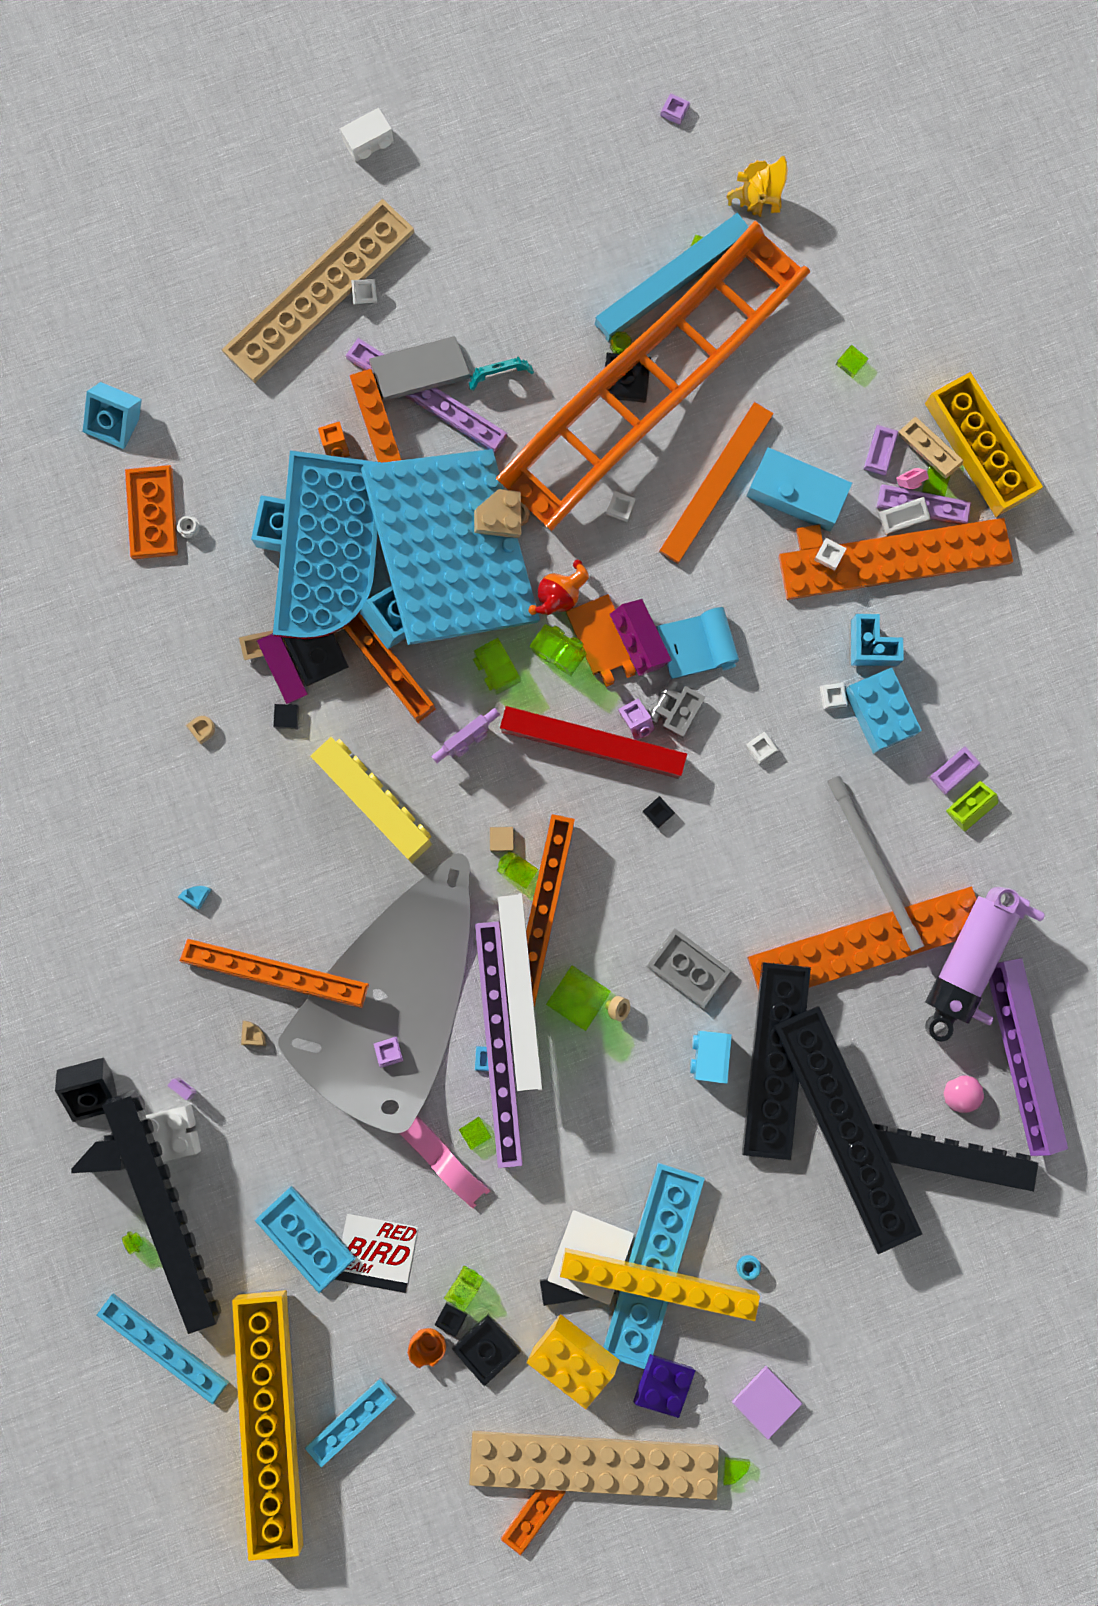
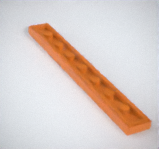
[659,402,774,564]
[179,939,369,1008]

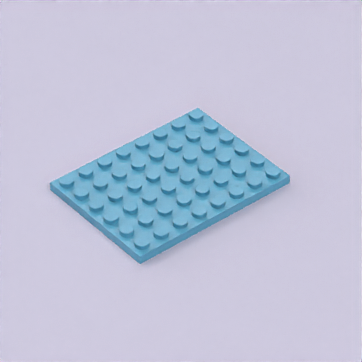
[361,449,540,645]

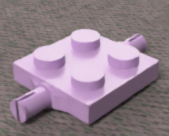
[431,708,500,764]

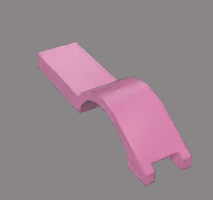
[399,1115,490,1208]

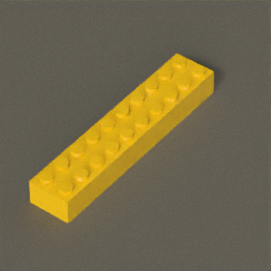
[232,1290,304,1561]

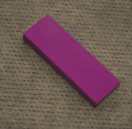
[256,633,308,704]

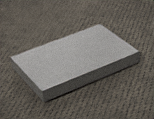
[647,928,732,1009]

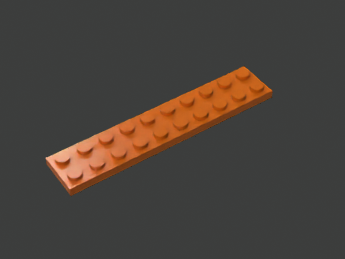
[778,518,1013,600]
[747,886,977,992]

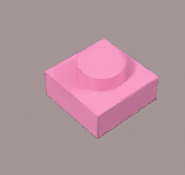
[896,468,929,490]

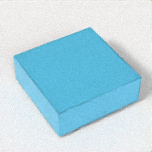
[475,1046,489,1071]

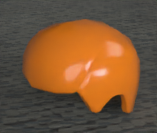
[407,1328,446,1368]

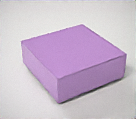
[660,93,690,125]
[374,1037,404,1068]
[168,1078,197,1100]

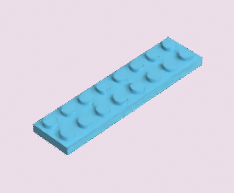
[603,1163,705,1369]

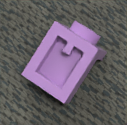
[618,698,655,740]

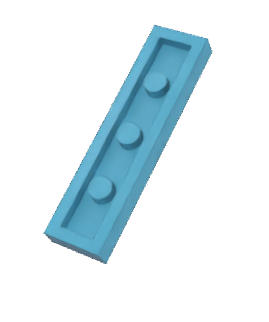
[305,1378,397,1468]

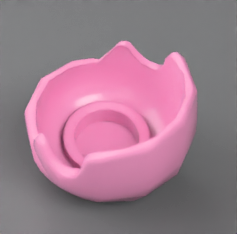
[944,1075,984,1113]

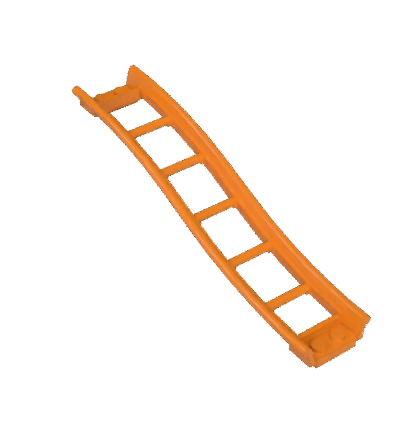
[496,221,811,531]

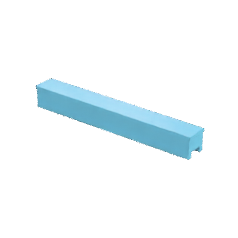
[594,212,749,342]

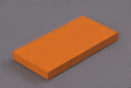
[125,465,178,559]

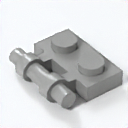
[650,679,705,739]

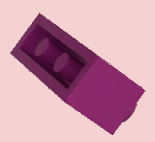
[610,599,672,676]

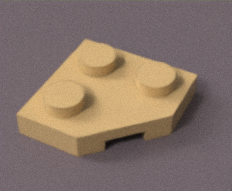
[474,489,521,538]

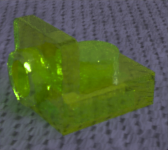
[497,852,538,889]
[443,1266,484,1312]

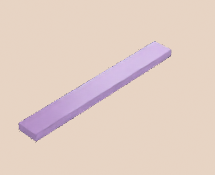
[346,338,508,454]

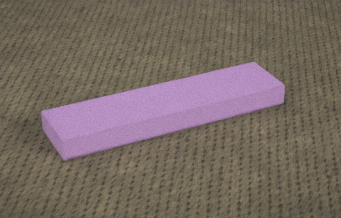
[876,484,972,525]

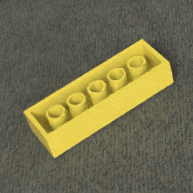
[310,737,432,863]

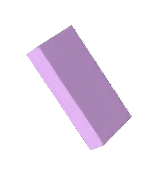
[863,425,898,476]
[929,747,981,795]

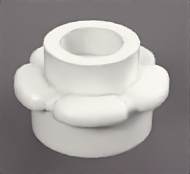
[177,516,200,538]

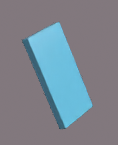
[254,1186,356,1293]

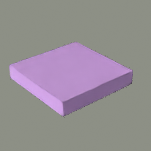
[732,1366,802,1439]

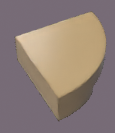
[241,1021,266,1046]

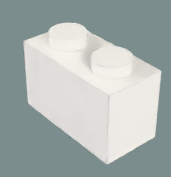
[340,107,394,162]

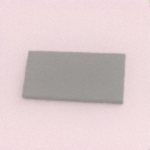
[369,336,470,401]

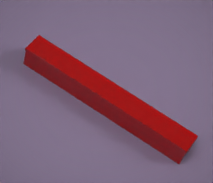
[500,706,687,779]

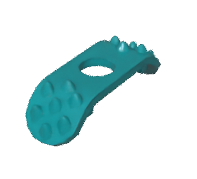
[469,356,534,391]

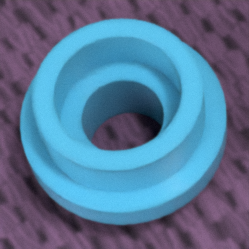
[736,1255,761,1280]

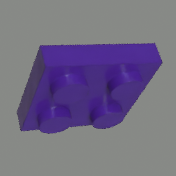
[633,1354,696,1418]

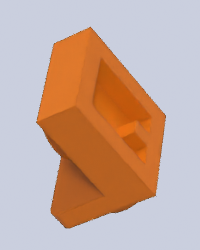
[318,421,350,458]

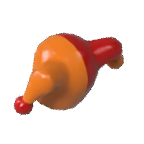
[528,559,589,615]

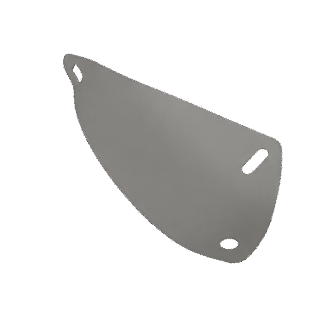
[278,853,470,1134]

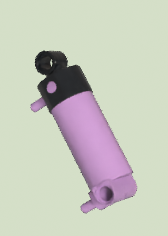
[925,887,1045,1042]

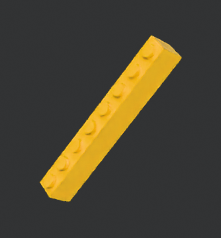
[560,1248,760,1321]

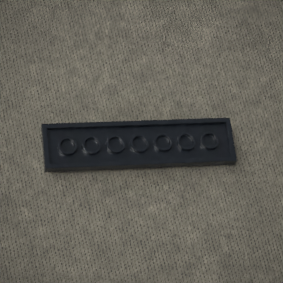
[742,962,811,1160]

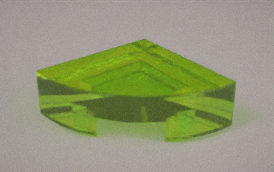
[723,1457,750,1485]

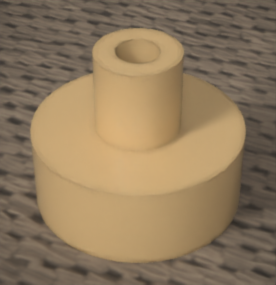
[605,996,630,1022]

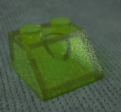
[546,965,611,1031]

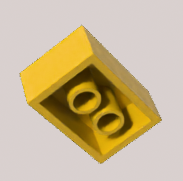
[527,1314,620,1409]

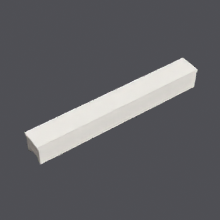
[498,893,542,1091]

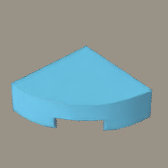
[178,886,212,910]

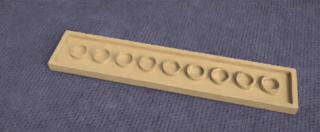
[222,199,415,383]
[469,1431,719,1500]

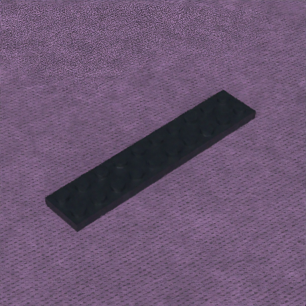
[774,1006,923,1255]

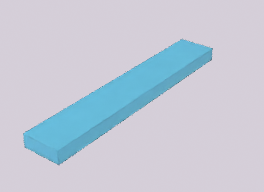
[96,1293,229,1405]

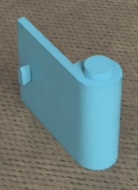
[656,607,739,679]

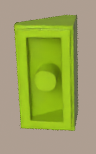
[946,781,999,832]

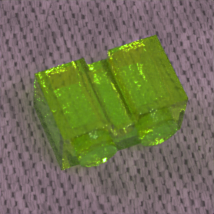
[530,624,587,676]
[472,637,521,695]

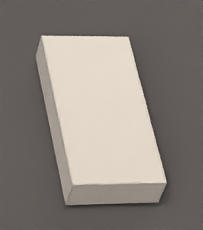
[878,497,931,534]

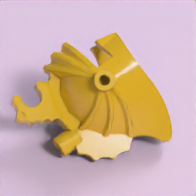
[727,156,788,217]

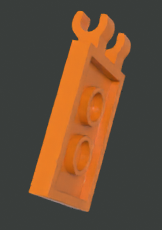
[566,594,636,687]

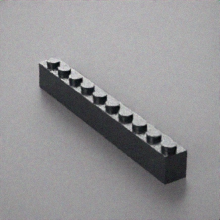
[102,1090,221,1334]

